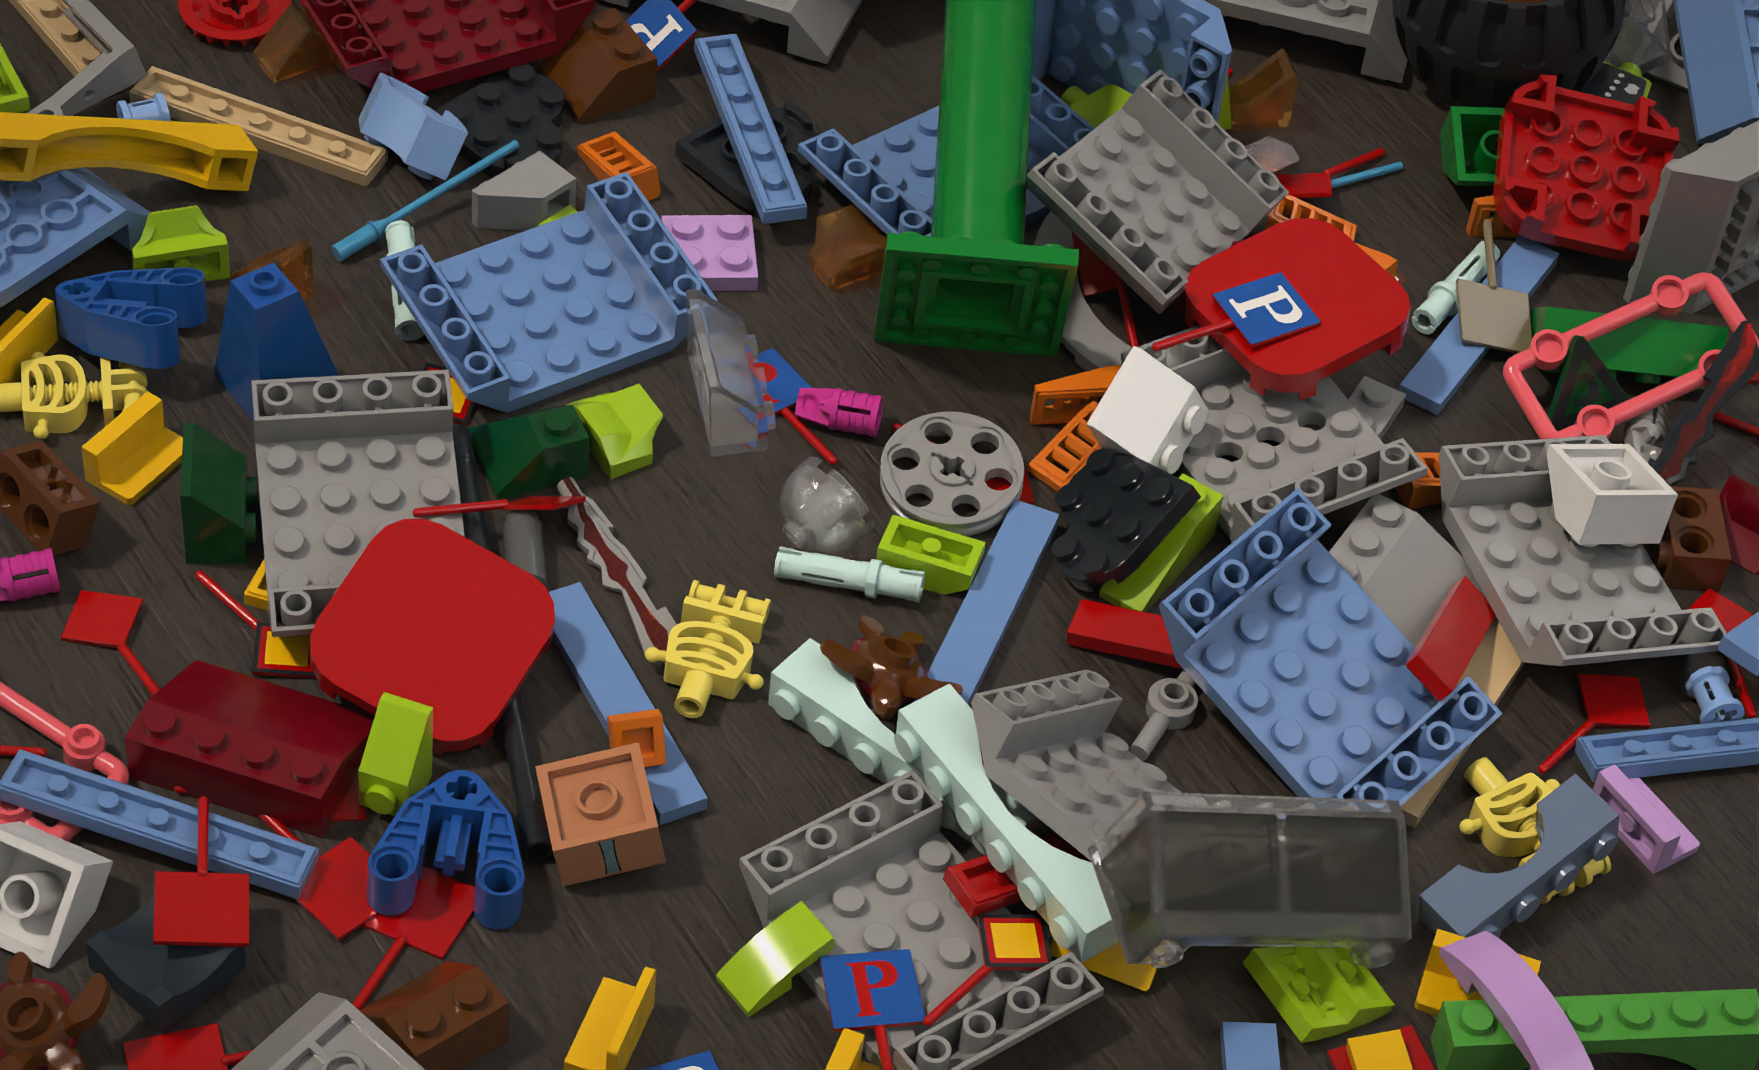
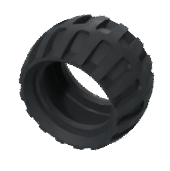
[1392,0,1626,108]

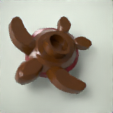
[820,615,963,720]
[0,951,112,1070]

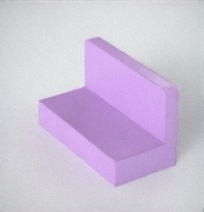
[1593,764,1700,874]

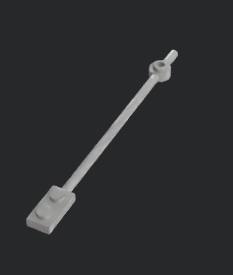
[1129,376,1406,761]

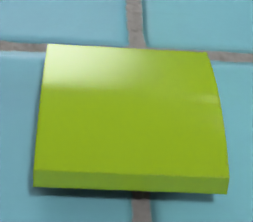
[1243,927,1395,1043]

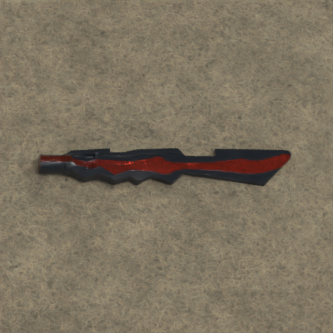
[1648,321,1759,486]

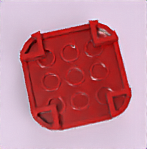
[1493,75,1680,261]
[1185,218,1410,401]
[310,518,555,757]

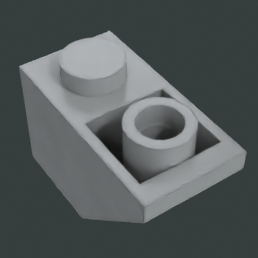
[472,151,577,231]

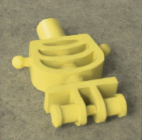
[0,352,147,440]
[645,580,771,718]
[1459,757,1611,904]

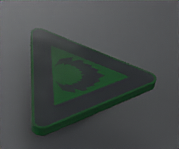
[1548,335,1629,431]

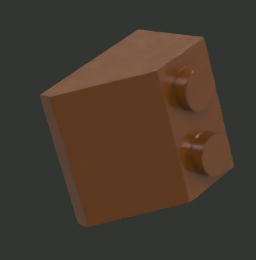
[537,8,658,124]
[359,961,509,1070]

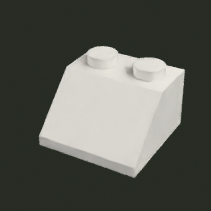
[1086,346,1209,474]
[1546,444,1678,547]
[0,821,113,968]

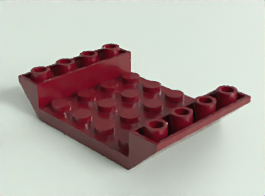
[299,0,596,93]

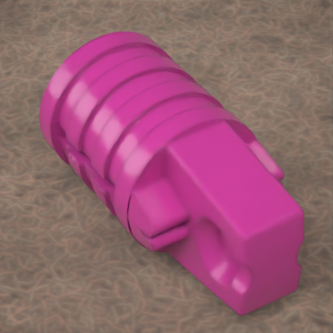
[795,388,884,438]
[0,548,61,602]

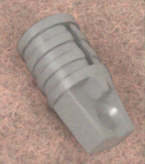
[1623,404,1668,463]

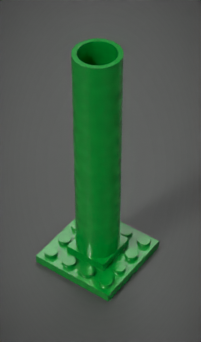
[874,0,1079,357]

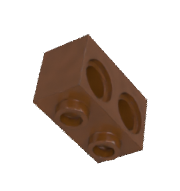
[0,440,100,556]
[1652,486,1732,592]

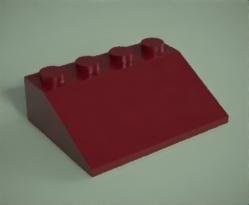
[124,660,375,838]

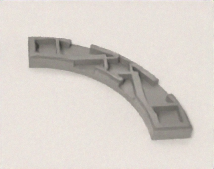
[1034,211,1133,371]

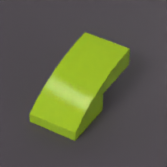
[716,900,835,1018]

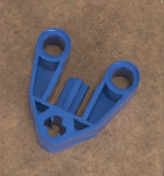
[55,268,208,369]
[366,770,525,929]

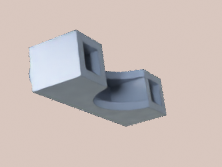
[1419,774,1620,938]

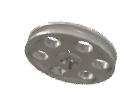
[880,411,1024,536]

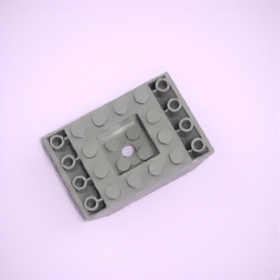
[1623,120,1759,314]

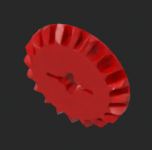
[178,0,292,47]

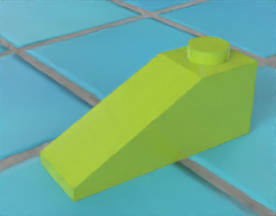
[1099,474,1224,612]

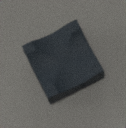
[85,892,246,1033]

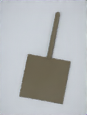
[1456,219,1532,354]

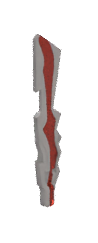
[557,477,677,664]

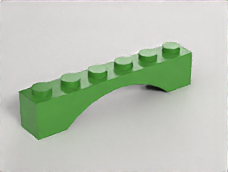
[1430,989,1759,1070]

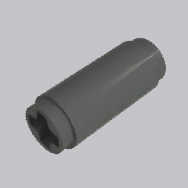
[503,510,547,588]

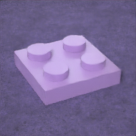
[661,215,758,291]

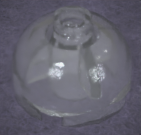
[779,456,875,554]

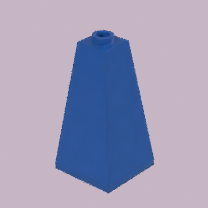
[214,262,339,422]

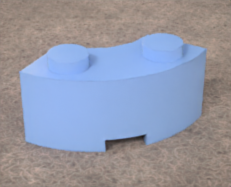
[358,72,468,180]

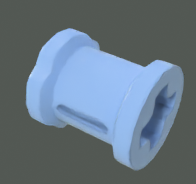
[116,92,171,121]
[1685,666,1745,724]

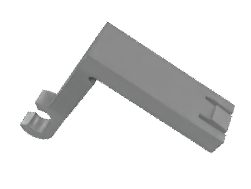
[28,0,147,116]

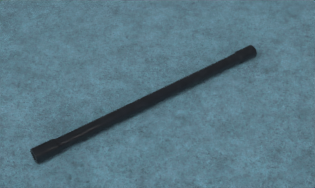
[452,425,553,862]

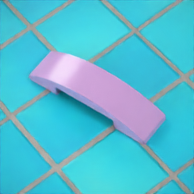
[1439,931,1594,1070]

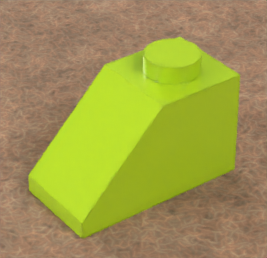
[358,692,433,816]

